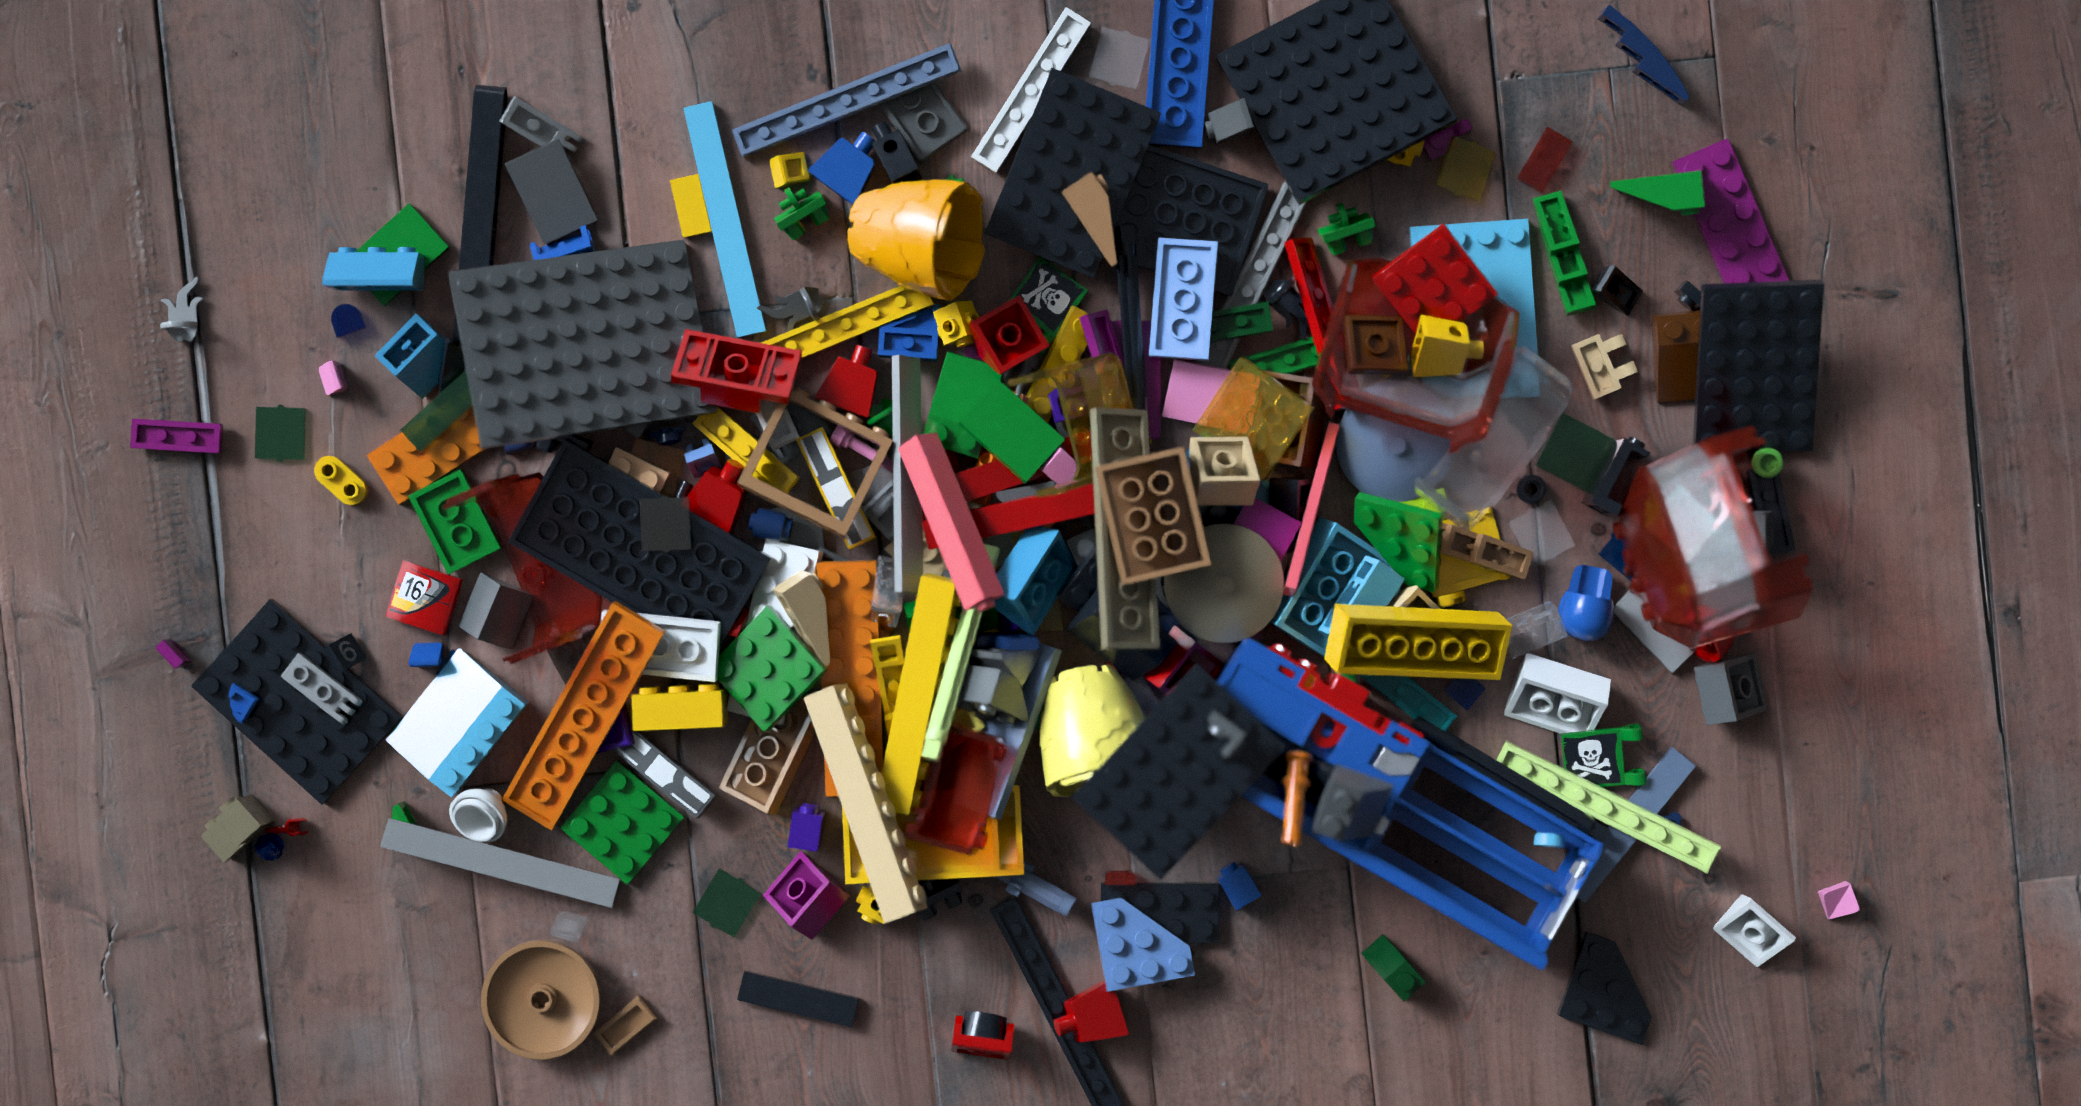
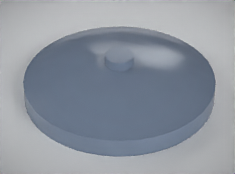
[1336,384,1455,502]

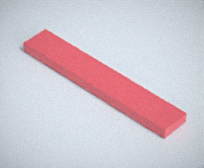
[1283,422,1340,597]

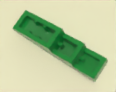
[1532,191,1596,317]

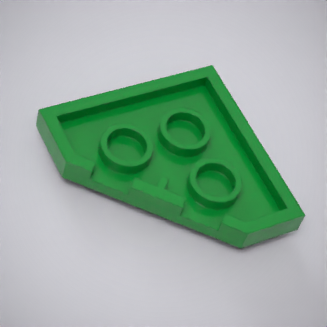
[1354,492,1443,593]

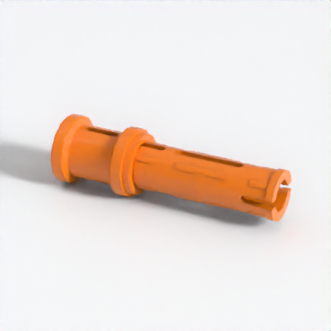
[1282,752,1312,846]

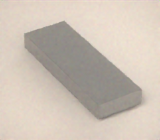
[1614,589,1693,673]

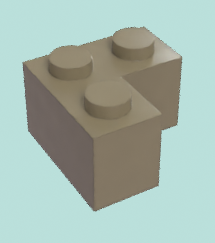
[201,794,275,862]

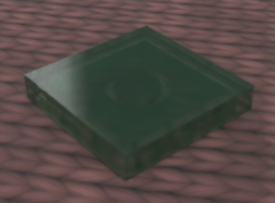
[1535,413,1615,492]

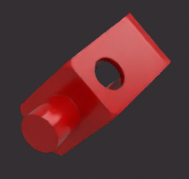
[815,345,879,419]
[681,459,747,532]
[1053,980,1129,1042]

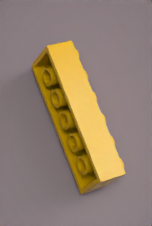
[1324,604,1513,680]

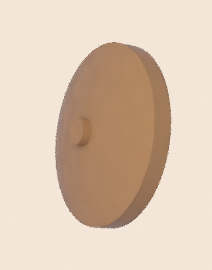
[481,940,601,1060]

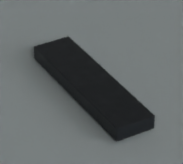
[737,970,859,1027]

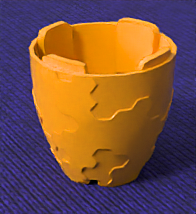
[848,180,985,300]

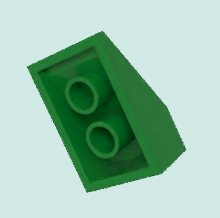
[1610,171,1706,216]
[923,351,1003,458]

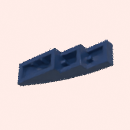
[1598,5,1690,105]

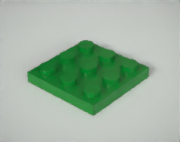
[718,606,828,732]
[560,760,685,885]

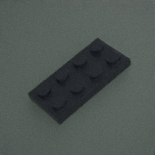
[1101,882,1219,943]

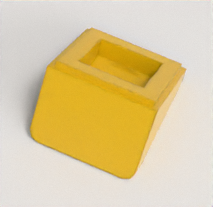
[769,152,810,188]

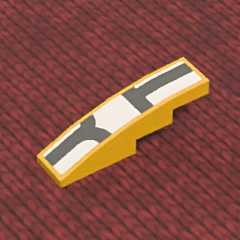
[796,427,876,551]

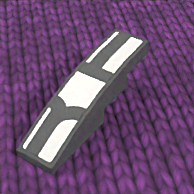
[614,725,717,819]

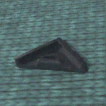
[435,337,469,408]

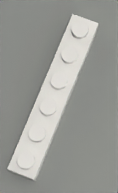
[971,7,1091,173]

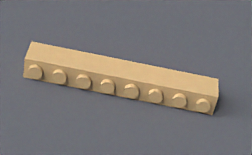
[803,683,928,923]

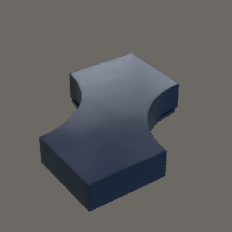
[976,632,1039,650]

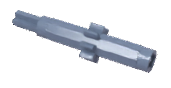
[994,860,1077,917]

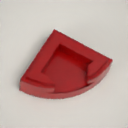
[728,608,750,638]

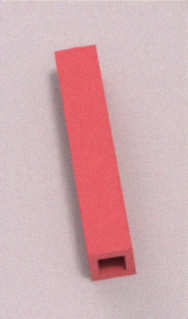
[898,433,1005,612]

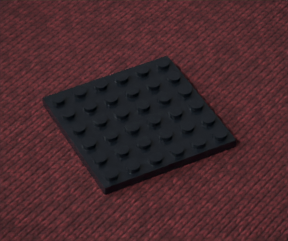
[1215,0,1457,205]

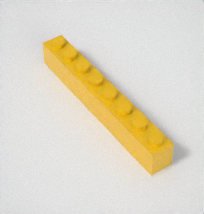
[881,573,962,816]

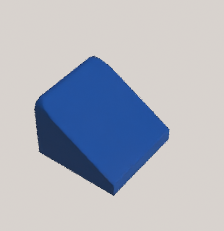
[408,642,444,667]

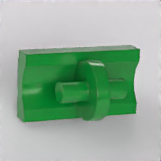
[774,187,829,240]
[1317,202,1376,255]

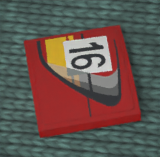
[385,560,463,636]

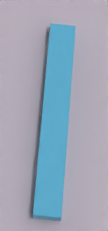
[683,101,766,338]

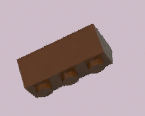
[1250,370,1329,469]

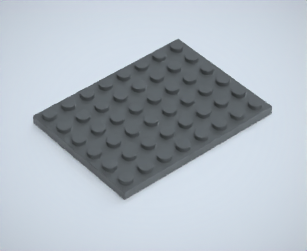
[448,239,718,449]

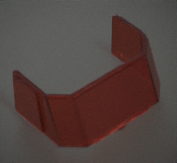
[443,472,603,665]

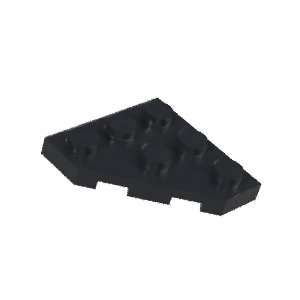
[1557,931,1652,1045]

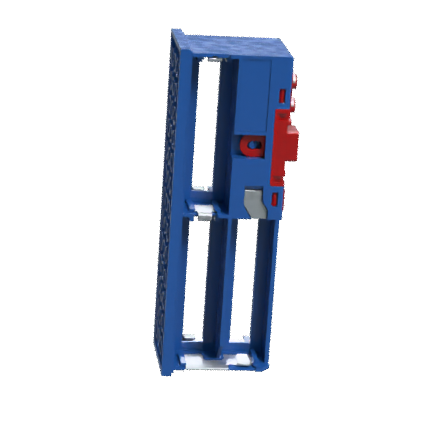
[1215,638,1603,971]

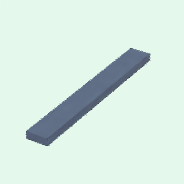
[732,43,962,158]

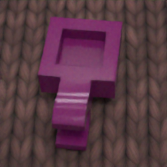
[1423,118,1473,161]

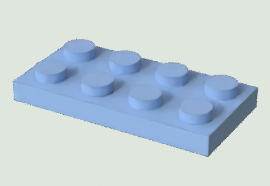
[1149,238,1218,361]

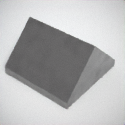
[968,645,1042,686]

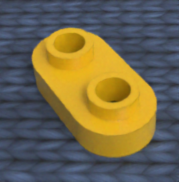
[314,456,368,505]

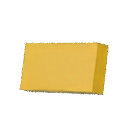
[670,174,712,239]

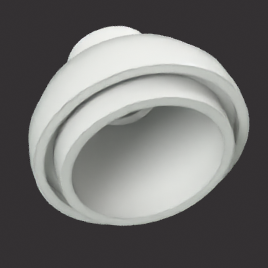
[449,788,507,843]

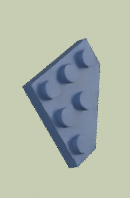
[1091,898,1195,991]

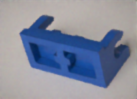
[530,225,596,260]

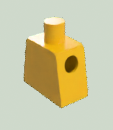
[1410,315,1484,377]

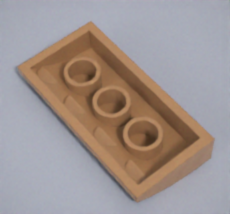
[719,697,816,815]

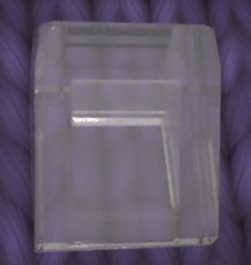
[550,911,587,942]

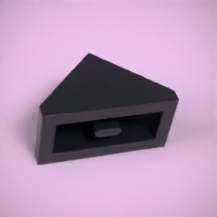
[1591,264,1643,316]

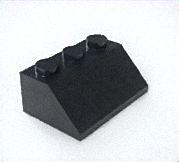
[1066,587,1178,680]

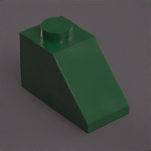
[1361,934,1426,1002]

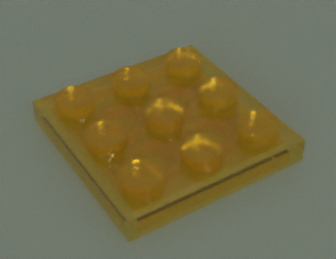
[1193,357,1315,481]

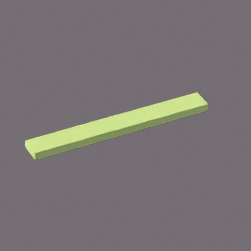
[1496,740,1721,874]

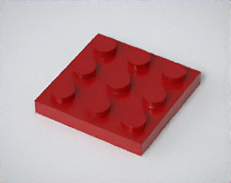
[1372,223,1498,334]

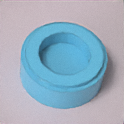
[1534,833,1565,848]

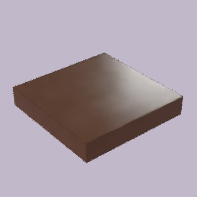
[1343,315,1408,375]

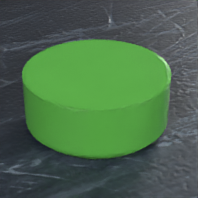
[1751,448,1783,478]

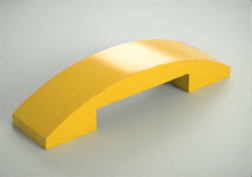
[870,635,905,739]

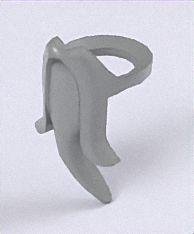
[160,277,203,342]

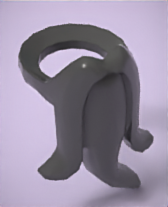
[757,287,824,331]

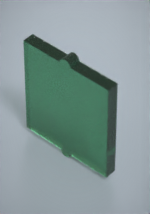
[255,404,306,462]
[692,868,761,937]

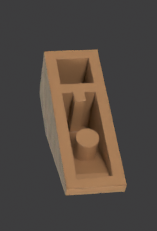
[1062,172,1117,268]

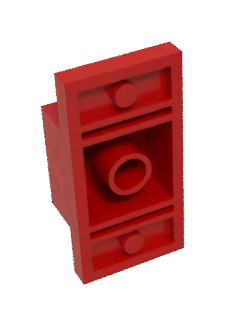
[671,329,802,413]

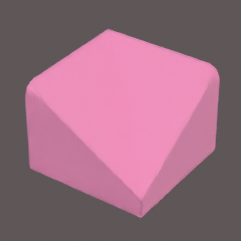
[1818,881,1860,919]

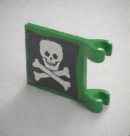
[1009,257,1088,355]
[1561,723,1647,787]

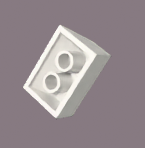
[1504,653,1611,733]

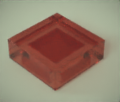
[1105,870,1135,885]

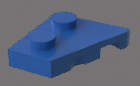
[878,304,941,362]

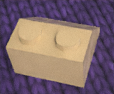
[1189,437,1260,506]

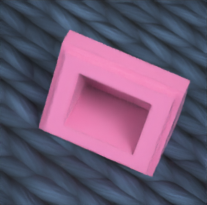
[319,360,348,395]

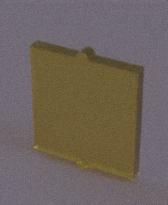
[1436,136,1495,201]

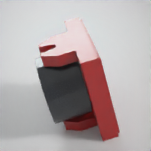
[951,1011,1015,1060]

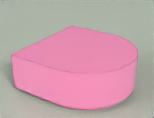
[1040,447,1077,484]

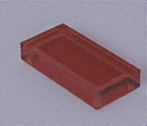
[1516,126,1573,193]

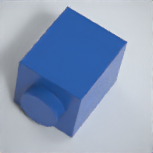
[1217,862,1262,911]

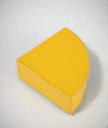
[1436,590,1466,608]

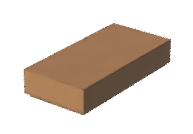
[593,995,658,1056]

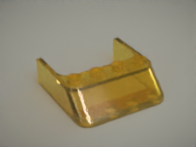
[1008,353,1133,497]

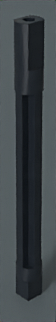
[1115,225,1151,447]
[1410,716,1610,842]

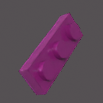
[130,418,223,454]

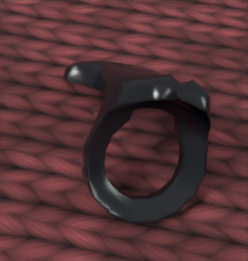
[1264,277,1308,340]

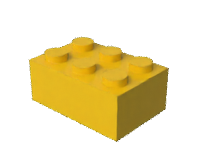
[631,683,728,731]

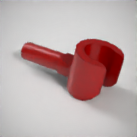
[265,818,308,836]

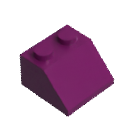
[763,851,850,940]

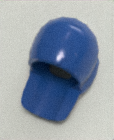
[1557,565,1614,641]

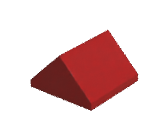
[969,295,1050,375]

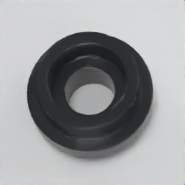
[1516,474,1546,504]

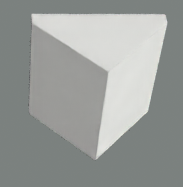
[1713,894,1796,967]

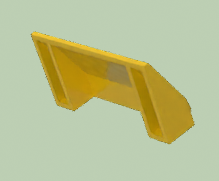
[842,785,1024,884]

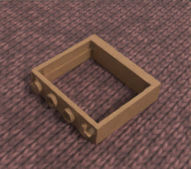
[738,387,893,539]

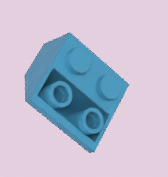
[374,313,446,399]

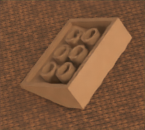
[1095,447,1211,585]

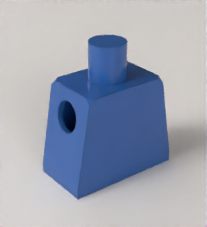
[808,131,877,205]

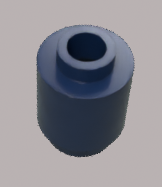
[748,508,794,543]

